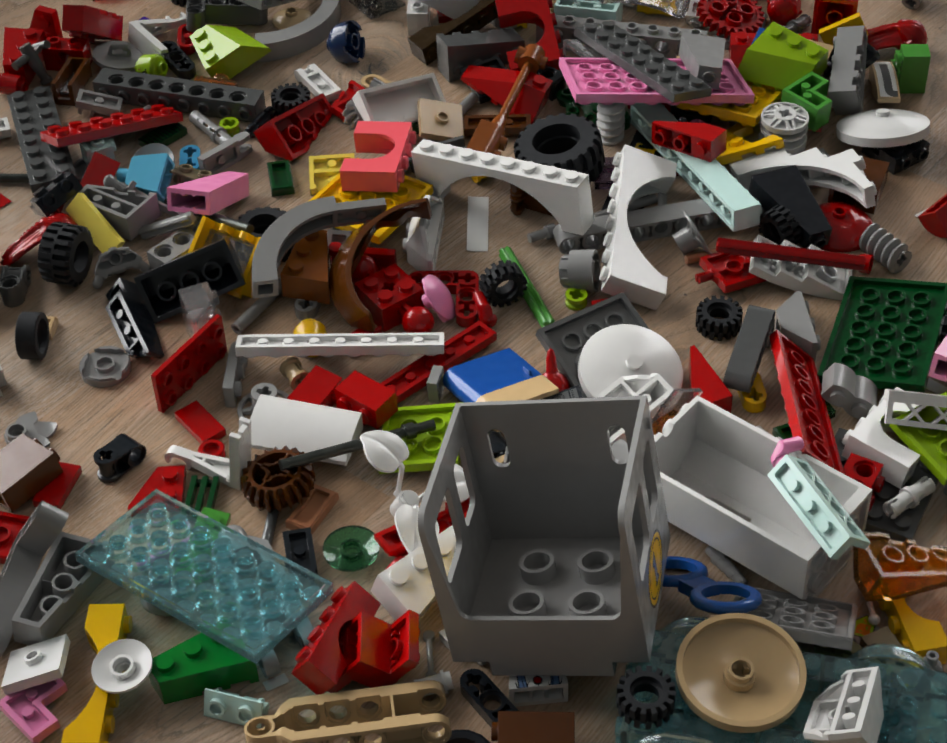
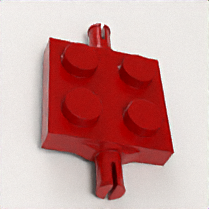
[695,252,767,294]

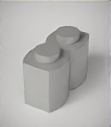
[821,362,877,419]

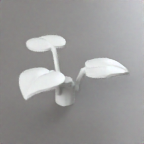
[359,430,469,554]

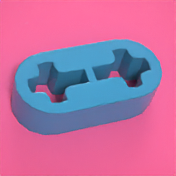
[179,145,201,170]

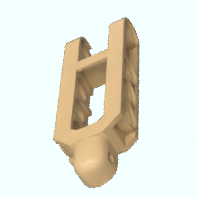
[244,680,452,743]

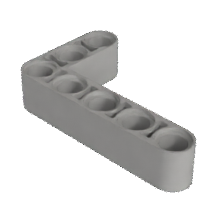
[0,501,69,657]

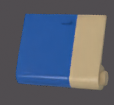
[442,348,559,432]

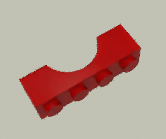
[291,581,381,695]

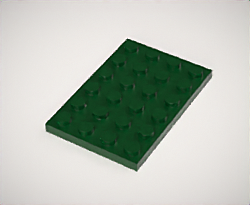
[817,276,947,393]

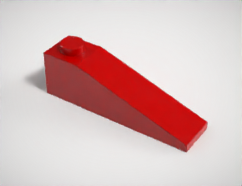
[460,65,553,125]
[253,93,333,161]

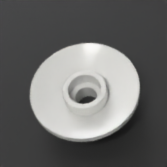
[91,639,153,694]

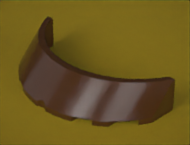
[329,198,432,332]

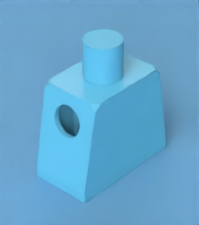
[116,153,175,203]

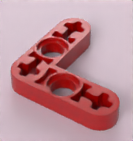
[409,270,479,328]

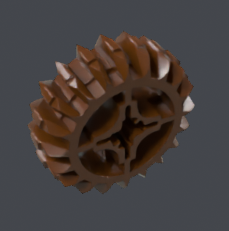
[240,446,316,513]

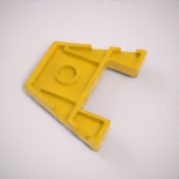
[716,123,785,165]

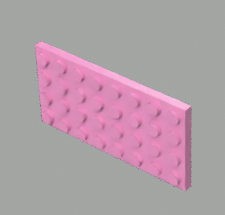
[559,57,755,106]

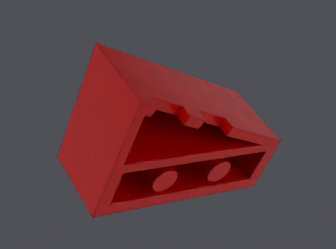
[62,5,123,44]
[3,27,46,85]

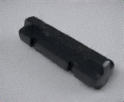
[244,106,277,138]

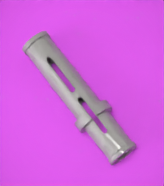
[189,110,233,144]

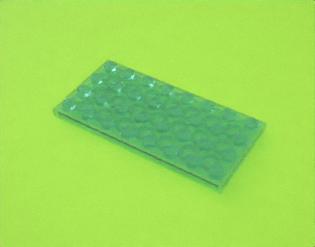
[75,489,334,664]

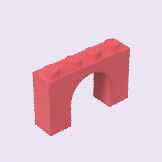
[340,121,417,192]

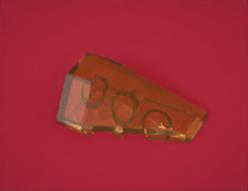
[853,532,947,602]

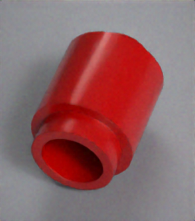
[0,72,29,95]

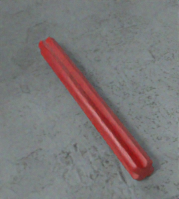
[716,238,866,271]

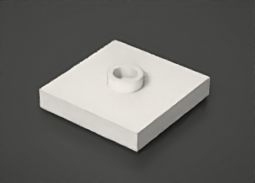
[1,634,71,695]

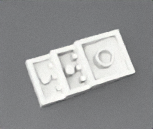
[749,234,853,300]

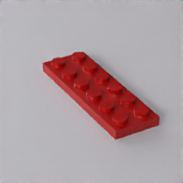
[40,104,184,148]

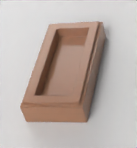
[285,484,339,534]

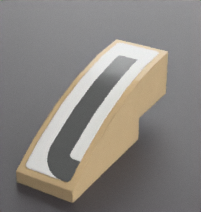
[868,61,901,103]

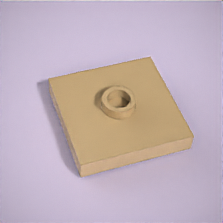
[417,98,464,141]

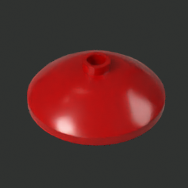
[819,202,873,253]

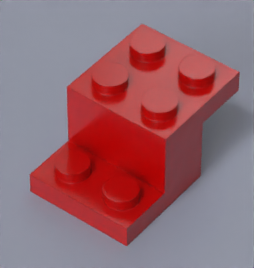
[328,609,420,693]

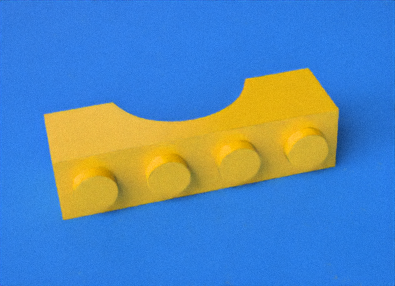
[868,552,947,665]

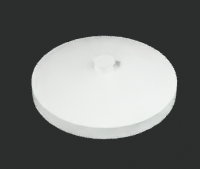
[836,108,930,148]
[577,324,683,411]

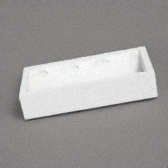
[352,73,446,123]
[250,394,363,466]

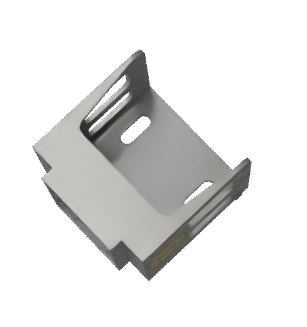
[418,396,671,676]

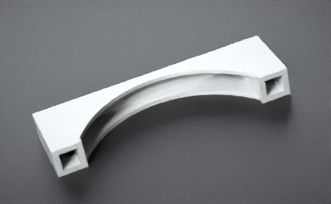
[411,139,594,235]
[599,144,677,310]

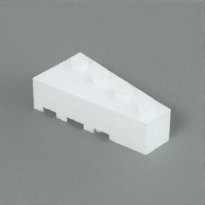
[371,517,465,621]

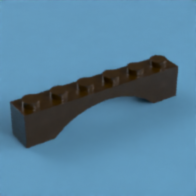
[408,0,498,65]

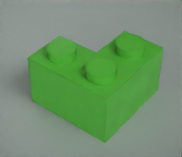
[890,44,931,94]
[781,71,833,132]

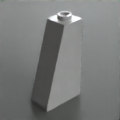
[679,33,726,89]

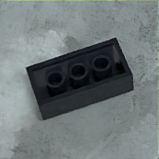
[133,236,246,323]

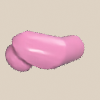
[770,436,804,467]

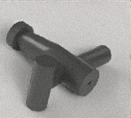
[12,40,53,86]

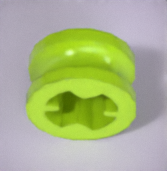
[219,117,240,137]
[565,288,588,311]

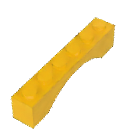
[61,604,133,743]

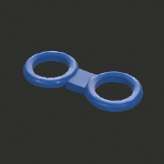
[663,556,762,614]

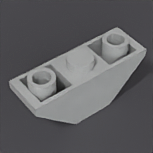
[774,291,821,361]

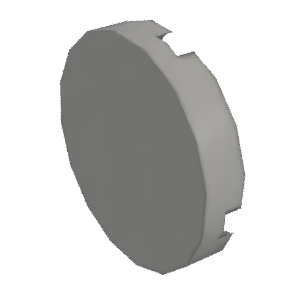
[79,346,132,388]

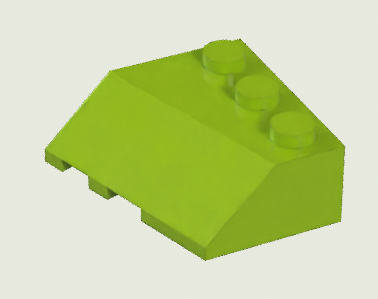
[738,21,829,92]
[189,25,271,84]

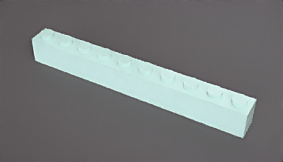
[631,103,762,232]

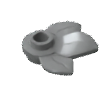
[4,411,58,448]

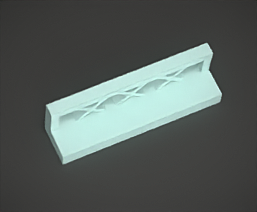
[767,454,871,560]

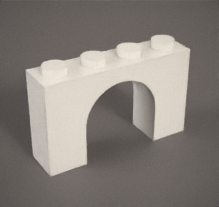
[841,387,921,489]

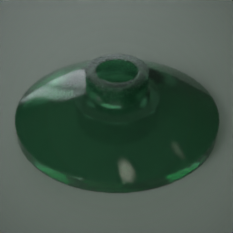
[323,525,380,572]

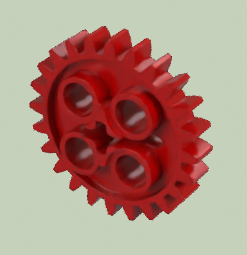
[696,0,765,39]

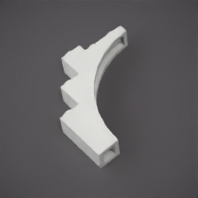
[729,147,877,209]

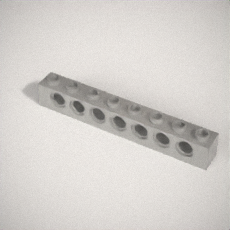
[536,15,708,58]

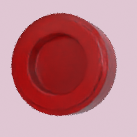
[198,439,226,457]

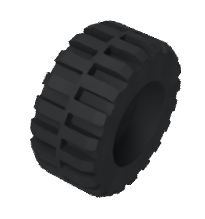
[514,113,605,184]

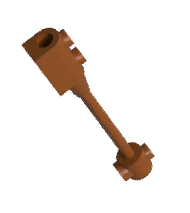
[467,44,548,156]

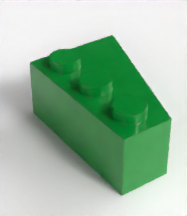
[149,620,259,704]

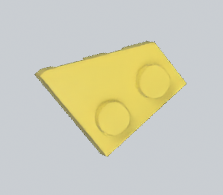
[309,153,355,195]

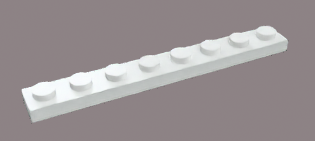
[235,332,444,358]

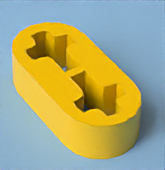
[737,372,767,413]

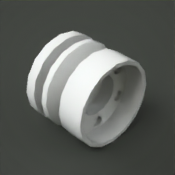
[758,102,809,155]

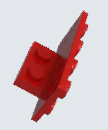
[151,314,227,413]

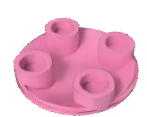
[421,274,455,322]

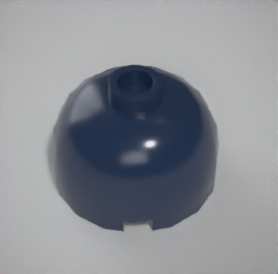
[326,20,365,64]

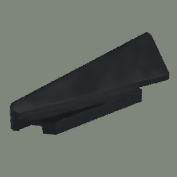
[105,277,165,359]

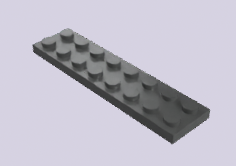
[574,21,712,103]
[7,86,77,193]

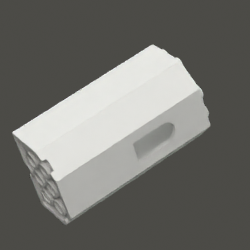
[654,395,873,600]

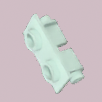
[203,687,270,728]

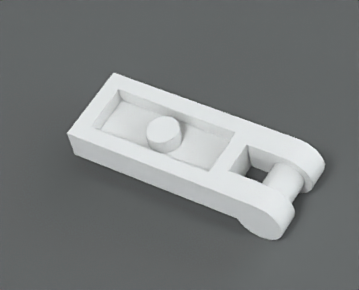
[294,63,342,102]

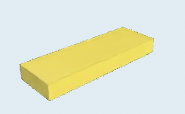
[65,192,125,253]

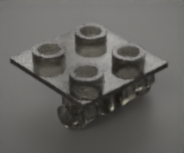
[349,0,405,19]

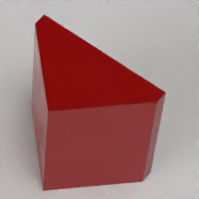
[811,0,858,34]

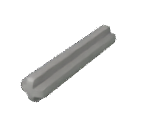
[138,211,197,240]

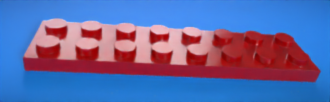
[769,329,844,474]

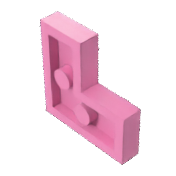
[0,678,68,743]

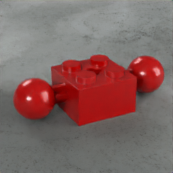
[352,254,434,333]

